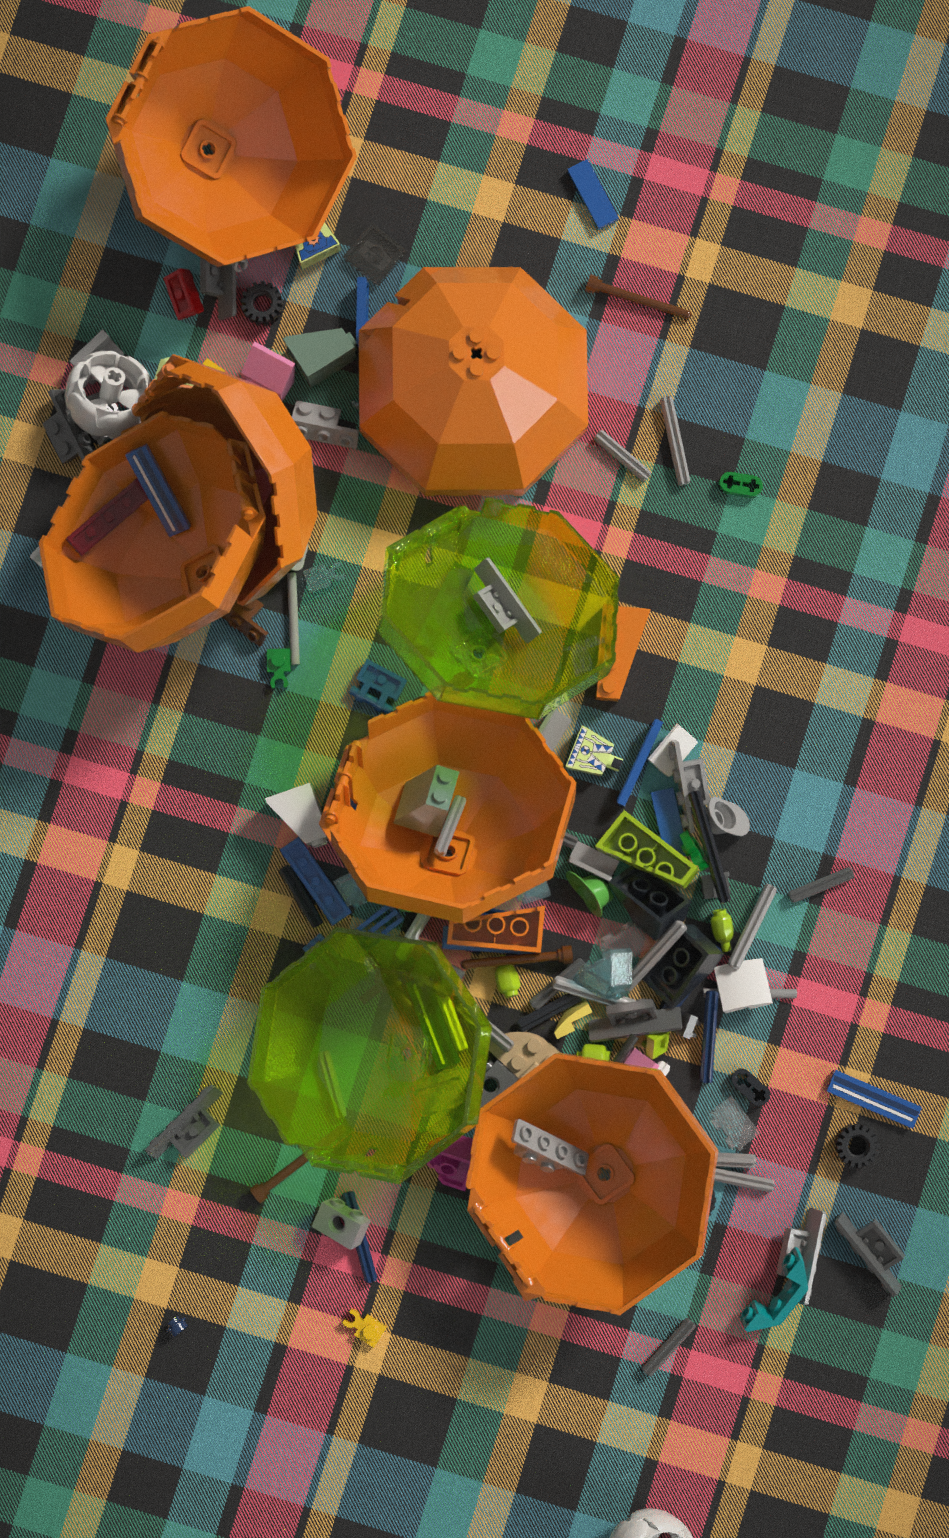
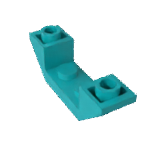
[740,1247,809,1332]

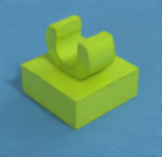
[641,1031,670,1060]

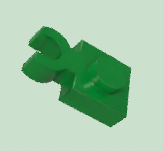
[267,648,291,689]
[680,830,709,872]

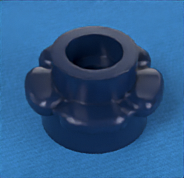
[166,1316,188,1337]

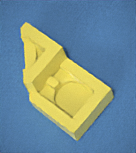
[554,999,592,1039]

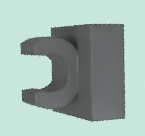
[670,1011,702,1039]

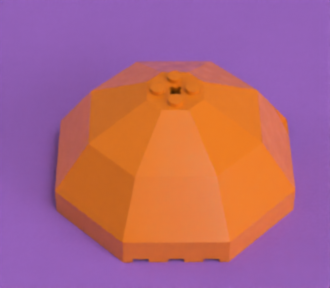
[105,6,357,267]
[359,267,588,496]
[121,354,317,606]
[39,411,266,653]
[319,690,576,923]
[466,1053,719,1315]

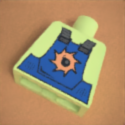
[295,223,341,270]

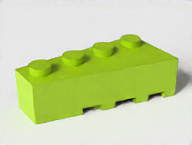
[595,810,699,889]

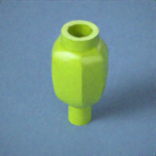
[710,909,734,952]
[495,955,520,998]

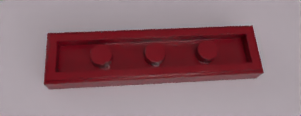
[65,478,149,557]

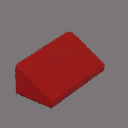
[163,268,204,320]

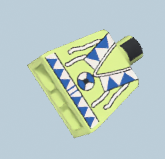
[565,726,623,776]

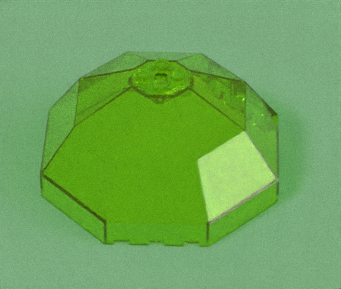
[377,497,620,720]
[247,927,492,1184]

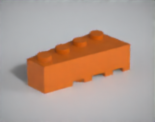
[595,605,651,702]
[447,906,545,953]

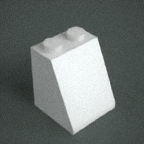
[265,783,328,848]

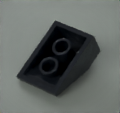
[608,866,691,941]
[642,924,724,1009]

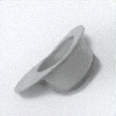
[705,797,750,836]

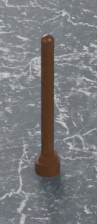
[585,274,692,319]
[461,945,573,969]
[250,1125,346,1204]

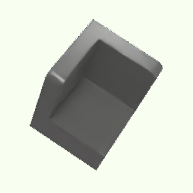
[699,872,730,899]

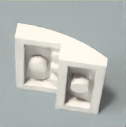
[714,958,773,1013]

